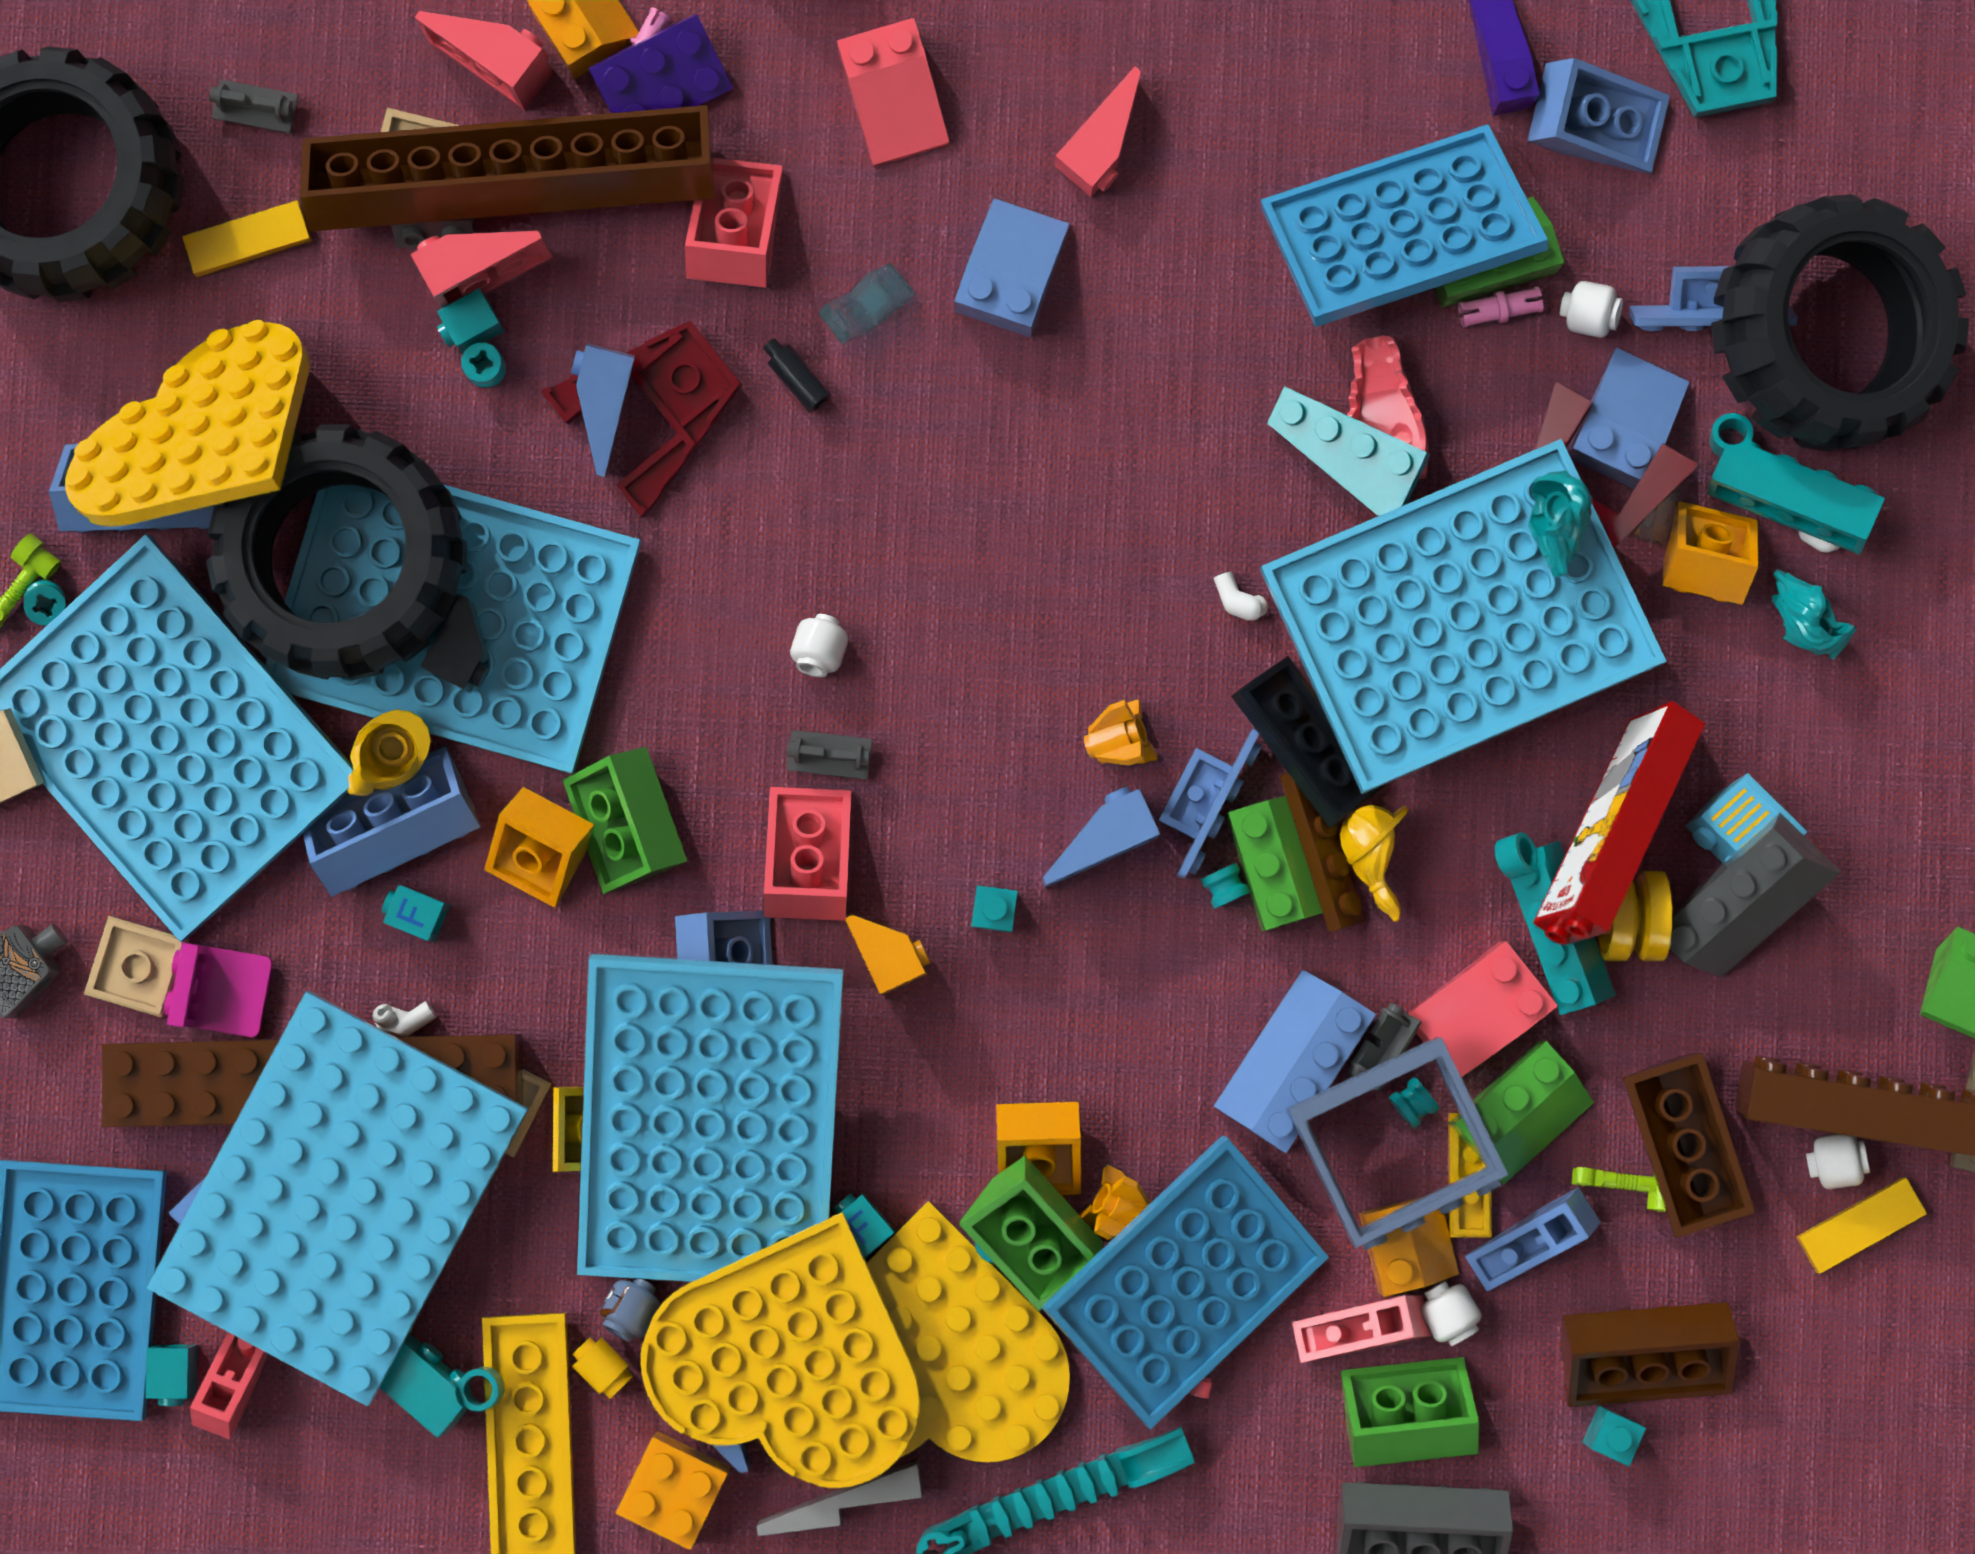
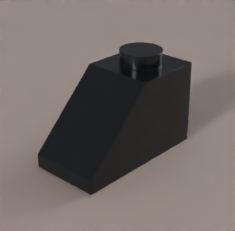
[421,594,490,693]

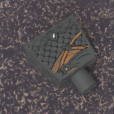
[0,924,68,1019]

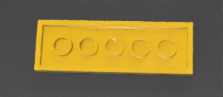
[482,1312,576,1554]

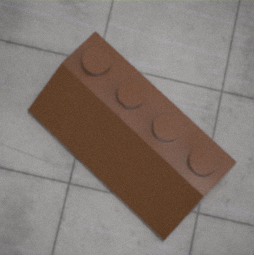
[1622,1053,1755,1238]
[1561,1302,1740,1407]

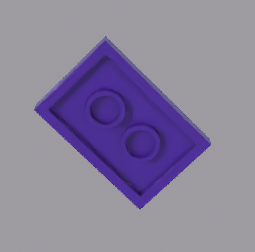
[588,13,733,113]

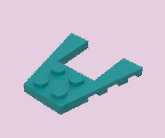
[1630,0,1778,118]

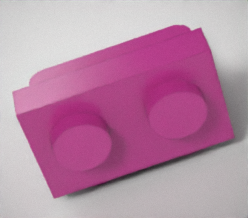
[164,943,273,1037]

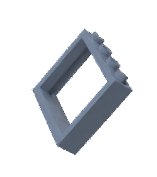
[1287,1037,1508,1251]

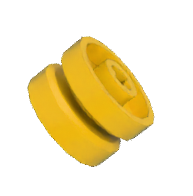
[1598,871,1672,961]

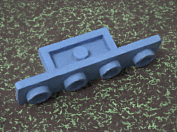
[1629,266,1798,331]
[1158,729,1262,879]

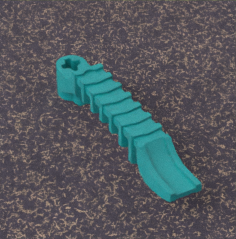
[916,1426,1195,1554]

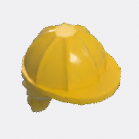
[348,709,431,796]
[1340,805,1409,922]

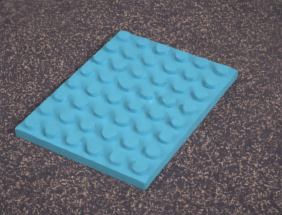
[1260,439,1666,794]
[265,485,642,774]
[0,534,353,942]
[577,954,843,1282]
[147,991,529,1407]

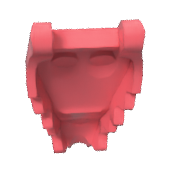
[1347,335,1429,479]

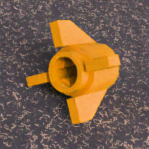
[1084,699,1157,766]
[1080,1165,1153,1240]

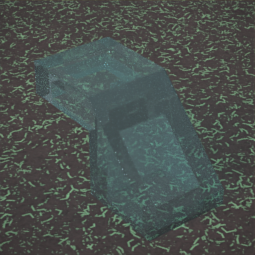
[818,263,915,345]

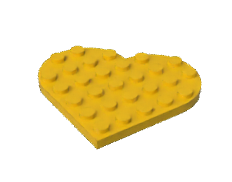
[65,320,310,527]
[867,1201,1070,1462]
[641,1212,920,1488]

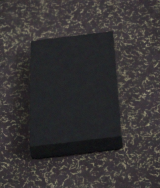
[1231,656,1385,828]

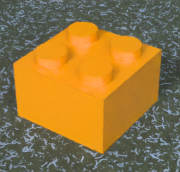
[616,1431,731,1550]

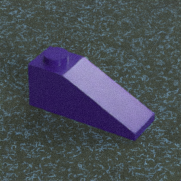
[1469,0,1540,116]

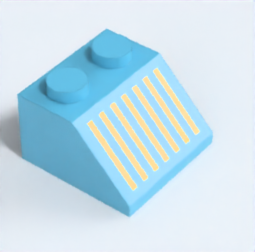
[1685,773,1807,864]

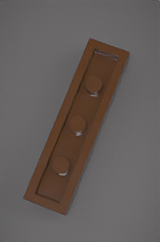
[1280,773,1366,932]

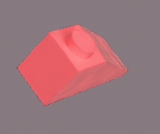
[1055,66,1141,197]
[1292,1295,1432,1363]
[190,1332,268,1440]

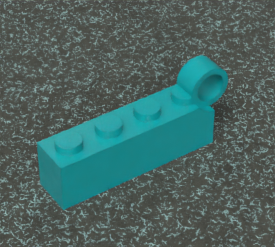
[1706,413,1885,555]
[1495,832,1616,1016]
[380,1328,505,1438]

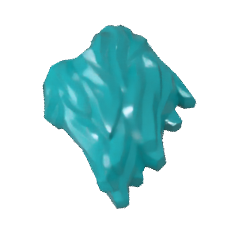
[1528,470,1592,577]
[1772,570,1856,659]

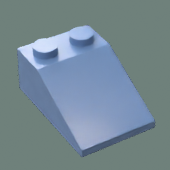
[1528,58,1670,174]
[954,198,1070,338]
[1567,348,1689,489]
[1042,786,1160,888]

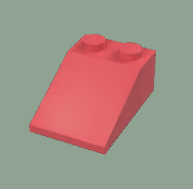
[415,11,553,110]
[837,18,950,167]
[685,158,783,288]
[410,231,553,308]
[764,787,851,921]
[1408,941,1558,1078]

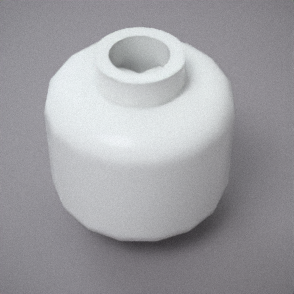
[1560,281,1623,338]
[790,614,848,677]
[1806,1134,1870,1190]
[1421,1281,1482,1346]

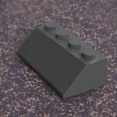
[1669,813,1841,978]
[1336,1482,1513,1554]

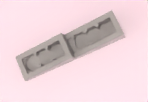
[757,1459,923,1536]

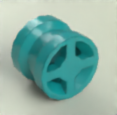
[461,343,506,388]
[23,580,66,626]
[1200,863,1250,909]
[1388,1077,1440,1129]

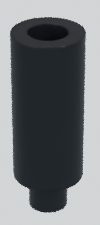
[763,338,831,413]

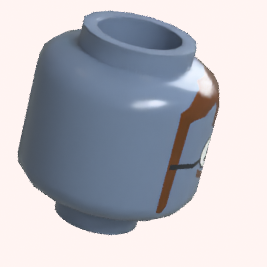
[599,1278,661,1342]

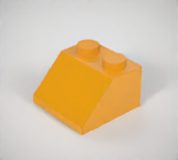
[526,0,639,80]
[1663,501,1758,605]
[484,787,594,908]
[845,915,931,995]
[996,1102,1081,1195]
[1359,1197,1459,1297]

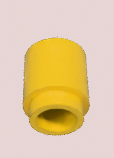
[572,1337,633,1399]

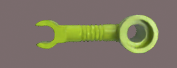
[0,533,62,629]
[1572,1167,1666,1213]

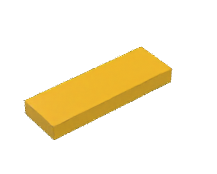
[182,200,312,277]
[1448,1113,1492,1238]
[1796,1177,1927,1274]

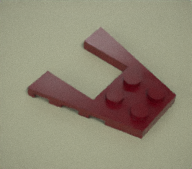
[540,320,742,518]
[1535,382,1700,550]

